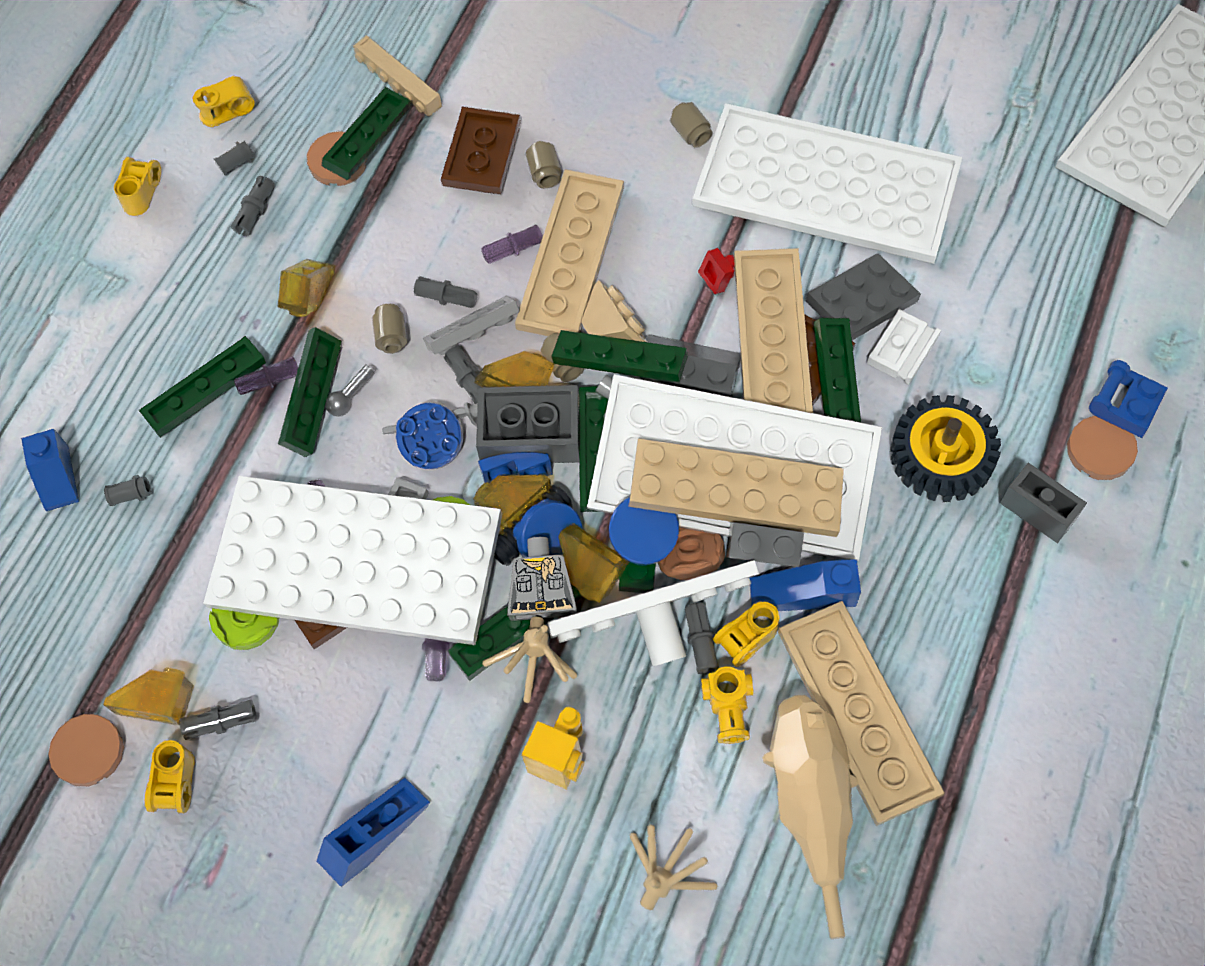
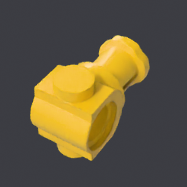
[701,666,753,744]

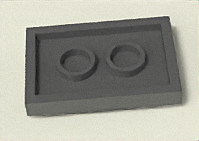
[806,253,921,341]

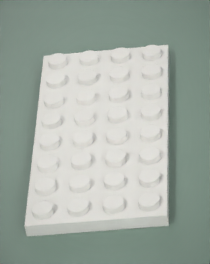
[1056,4,1205,227]
[692,103,962,264]
[587,374,882,562]
[203,476,502,645]

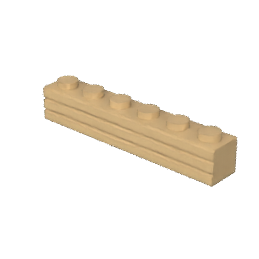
[353,35,442,117]

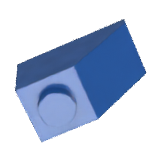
[21,428,79,511]

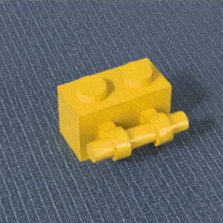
[521,707,585,790]

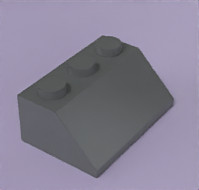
[646,334,741,397]
[476,385,579,463]

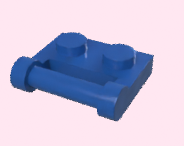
[1089,360,1168,438]

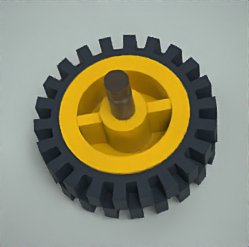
[890,395,1001,502]

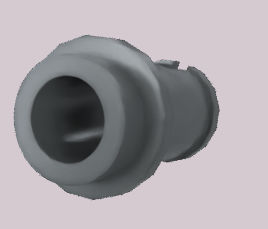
[214,141,255,176]
[104,475,151,506]

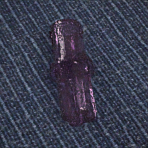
[481,224,543,264]
[234,356,298,395]
[422,638,450,682]

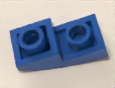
[478,452,553,487]

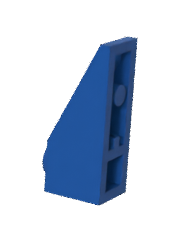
[749,559,861,611]
[316,778,430,887]

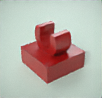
[698,248,735,294]

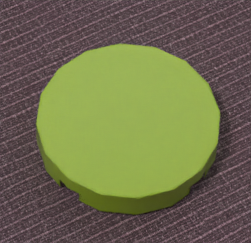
[209,608,279,650]

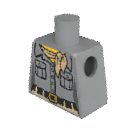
[508,537,577,621]

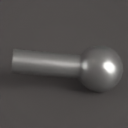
[325,364,376,417]

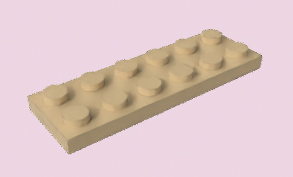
[515,169,624,336]
[734,248,813,413]
[629,439,844,537]
[778,601,945,826]

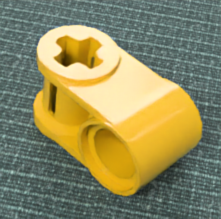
[192,76,255,127]
[114,157,161,216]
[713,601,780,667]
[145,740,195,813]

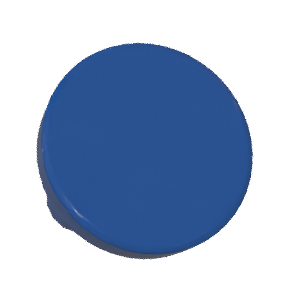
[396,403,463,469]
[609,498,679,566]
[513,499,583,565]

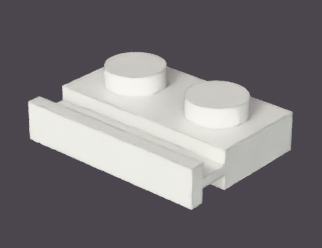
[867,309,941,385]

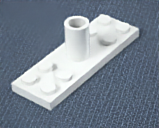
[547,560,759,666]

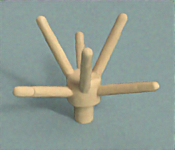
[483,617,577,703]
[630,824,718,910]

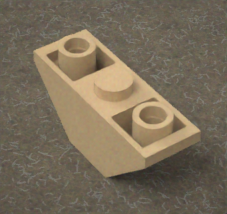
[581,280,647,342]

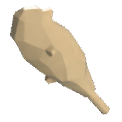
[762,695,858,939]

